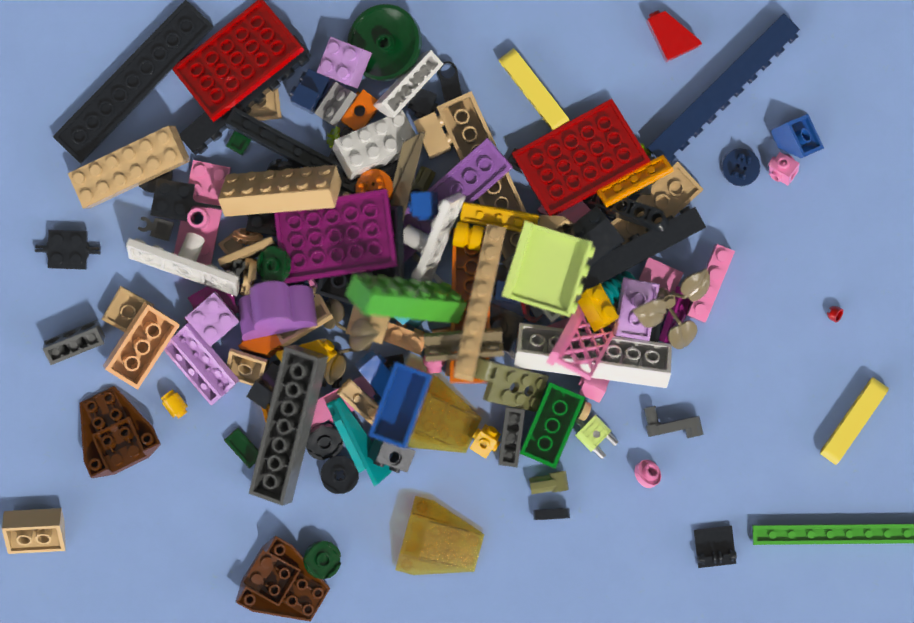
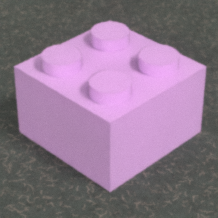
[317,36,372,89]
[185,291,240,347]

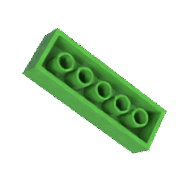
[345,273,467,323]

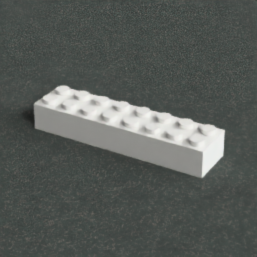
[514,323,672,388]

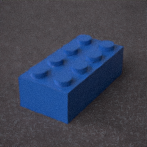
[368,362,433,449]

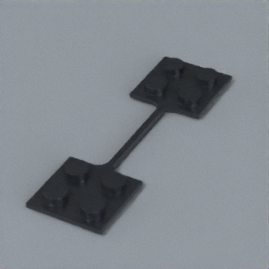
[150,178,277,236]

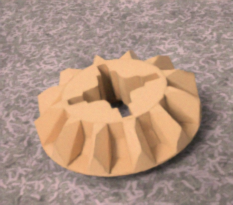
[232,228,263,245]

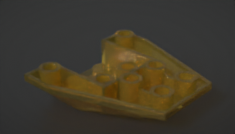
[408,369,482,453]
[395,496,484,575]

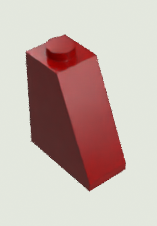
[646,10,702,62]

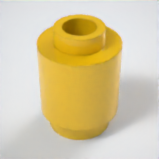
[161,389,188,419]

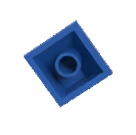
[771,114,824,158]

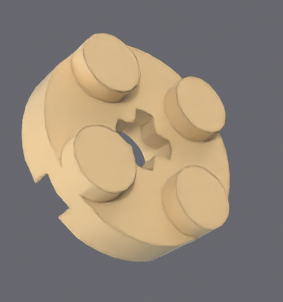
[240,258,257,296]

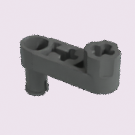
[644,406,704,438]

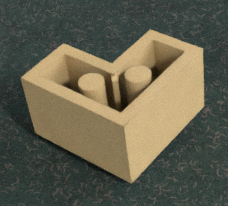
[414,112,453,160]

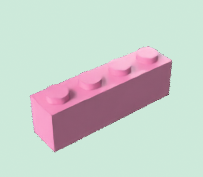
[686,244,735,323]
[310,375,376,430]

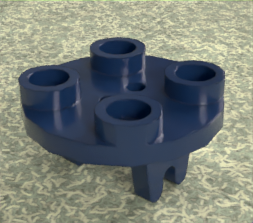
[722,148,760,187]

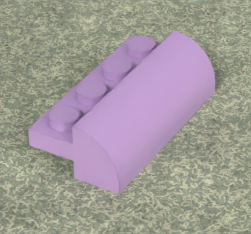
[164,323,240,406]

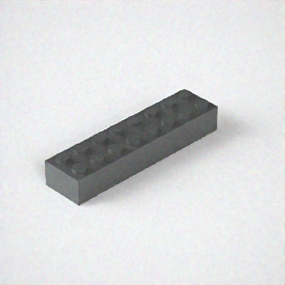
[248,344,329,506]

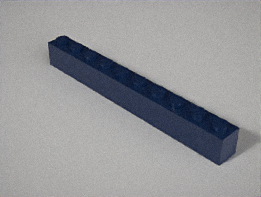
[647,14,800,163]

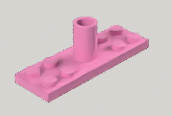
[174,160,231,265]

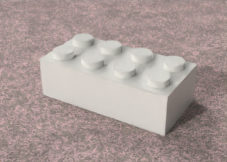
[332,110,416,181]

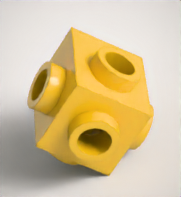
[470,424,501,459]

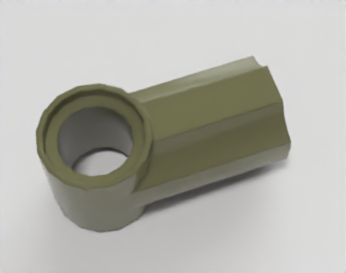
[409,166,436,201]
[529,471,569,494]

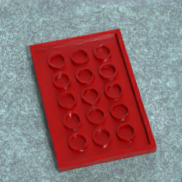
[172,0,304,122]
[512,98,650,216]

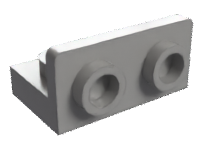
[314,82,357,127]

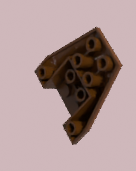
[80,386,161,478]
[235,535,330,622]

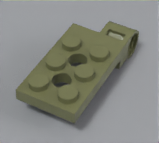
[474,358,549,412]

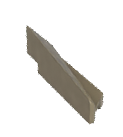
[390,130,426,221]

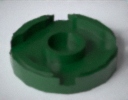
[257,246,291,282]
[303,540,341,579]

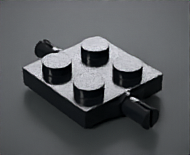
[35,230,101,270]

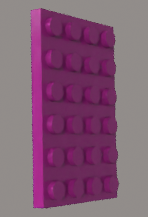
[274,189,397,284]

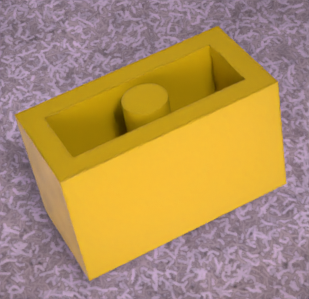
[578,284,619,332]

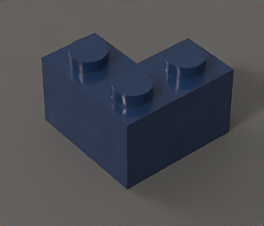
[289,69,330,115]

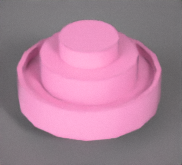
[634,459,661,488]

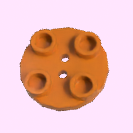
[356,169,393,200]

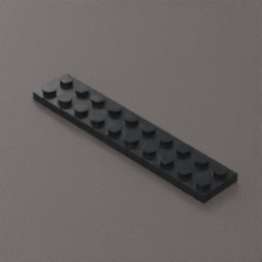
[53,0,214,164]

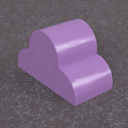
[238,281,318,341]

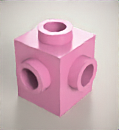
[768,152,800,186]

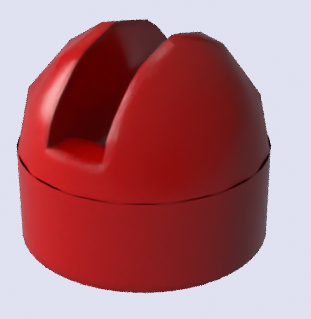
[827,306,844,323]

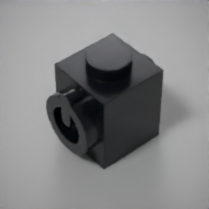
[408,89,438,118]

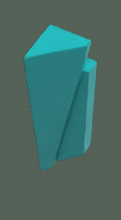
[326,397,392,486]

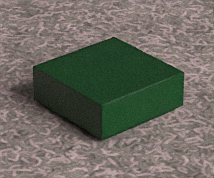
[226,131,252,156]

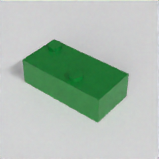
[520,382,585,468]

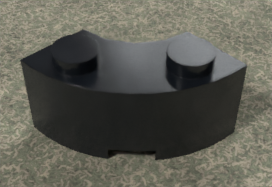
[246,359,281,409]

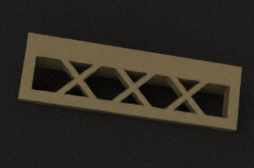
[424,328,504,362]

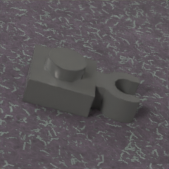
[138,217,174,241]

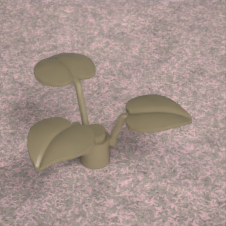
[632,268,710,349]
[323,298,379,385]

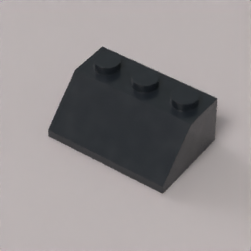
[563,206,625,269]

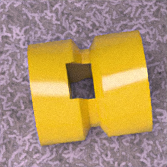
[453,221,485,251]

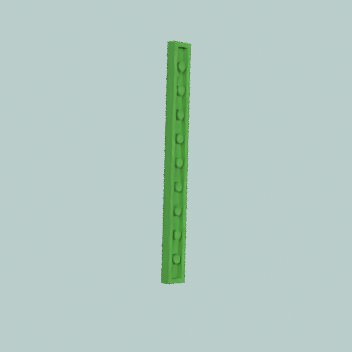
[752,524,914,545]

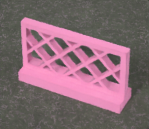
[547,304,615,380]

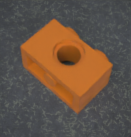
[341,89,378,131]

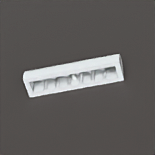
[373,50,443,117]

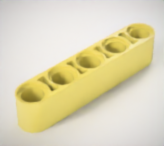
[498,48,570,131]
[820,377,889,465]

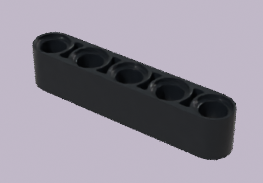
[583,193,669,232]

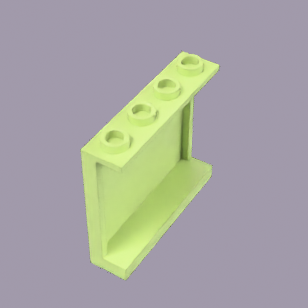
[502,221,595,317]

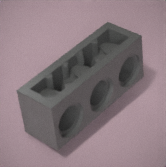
[43,320,105,365]
[498,407,525,467]

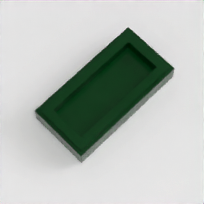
[224,427,259,469]

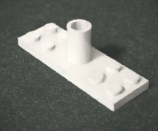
[403,193,466,282]
[126,232,240,296]

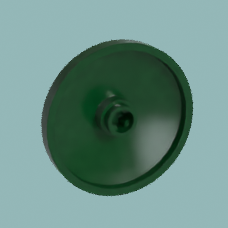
[347,4,422,81]

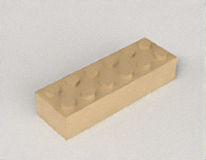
[68,126,191,209]
[218,165,342,217]

